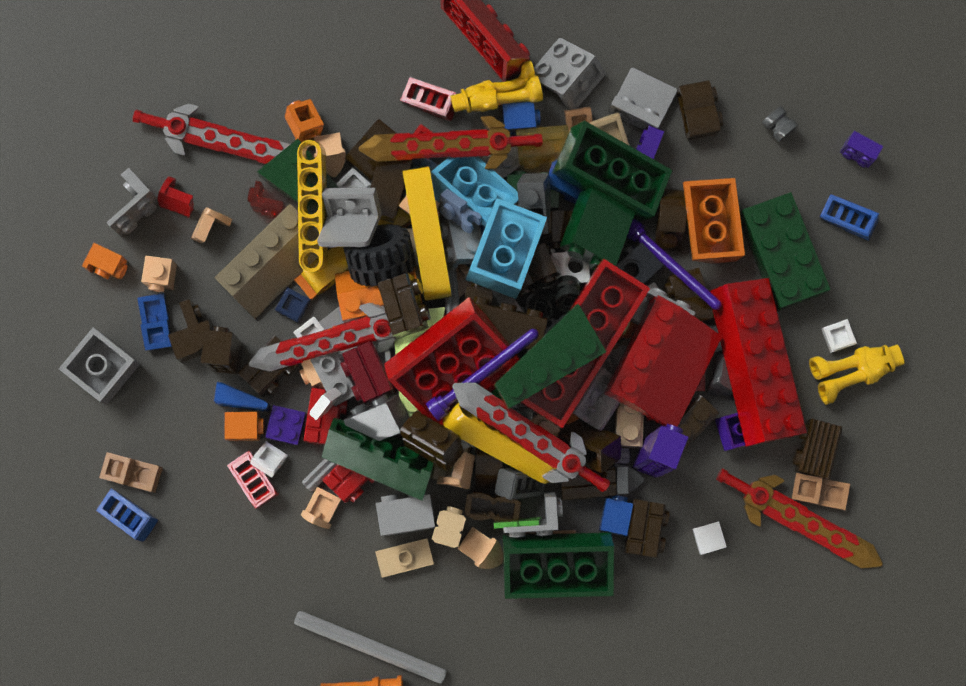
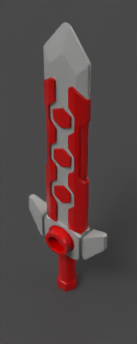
[133,104,290,164]
[249,303,396,372]
[453,383,610,492]

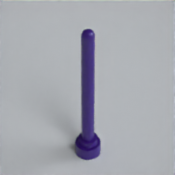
[626,219,721,310]
[426,329,539,421]

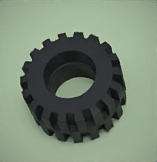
[343,224,416,286]

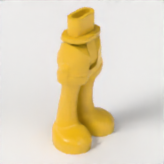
[450,60,543,113]
[809,345,905,405]

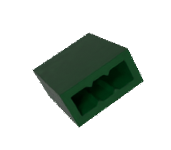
[560,186,636,270]

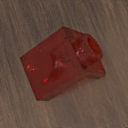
[248,181,286,219]

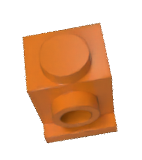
[285,99,324,143]
[82,243,128,280]

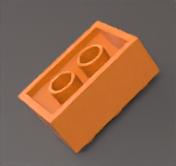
[683,178,745,264]
[335,267,423,323]

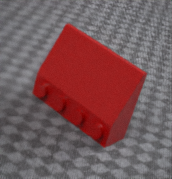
[440,0,530,82]
[603,295,722,427]
[384,297,520,426]

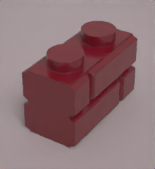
[340,341,394,406]

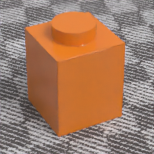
[225,412,265,441]

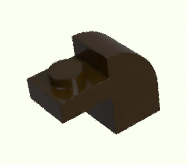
[654,189,687,251]
[168,299,213,363]
[475,447,503,490]

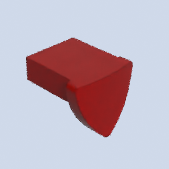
[158,176,194,217]

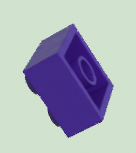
[636,126,664,159]
[840,131,883,168]
[265,405,307,446]
[715,413,745,451]

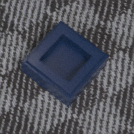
[275,287,311,324]

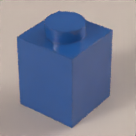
[502,102,540,136]
[599,495,633,536]

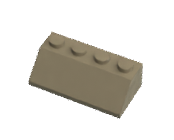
[214,204,329,319]

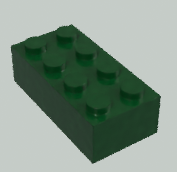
[552,120,672,221]
[740,192,831,312]
[503,532,614,599]

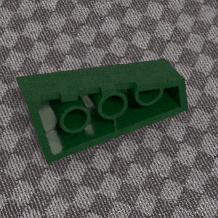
[257,139,339,214]
[494,304,606,409]
[322,418,434,501]

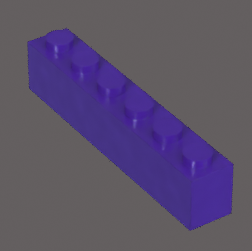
[632,424,688,478]

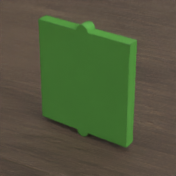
[494,517,542,529]

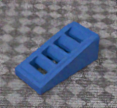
[820,194,879,241]
[214,382,271,412]
[96,488,158,542]

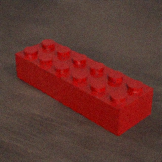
[520,259,650,428]
[710,278,807,446]

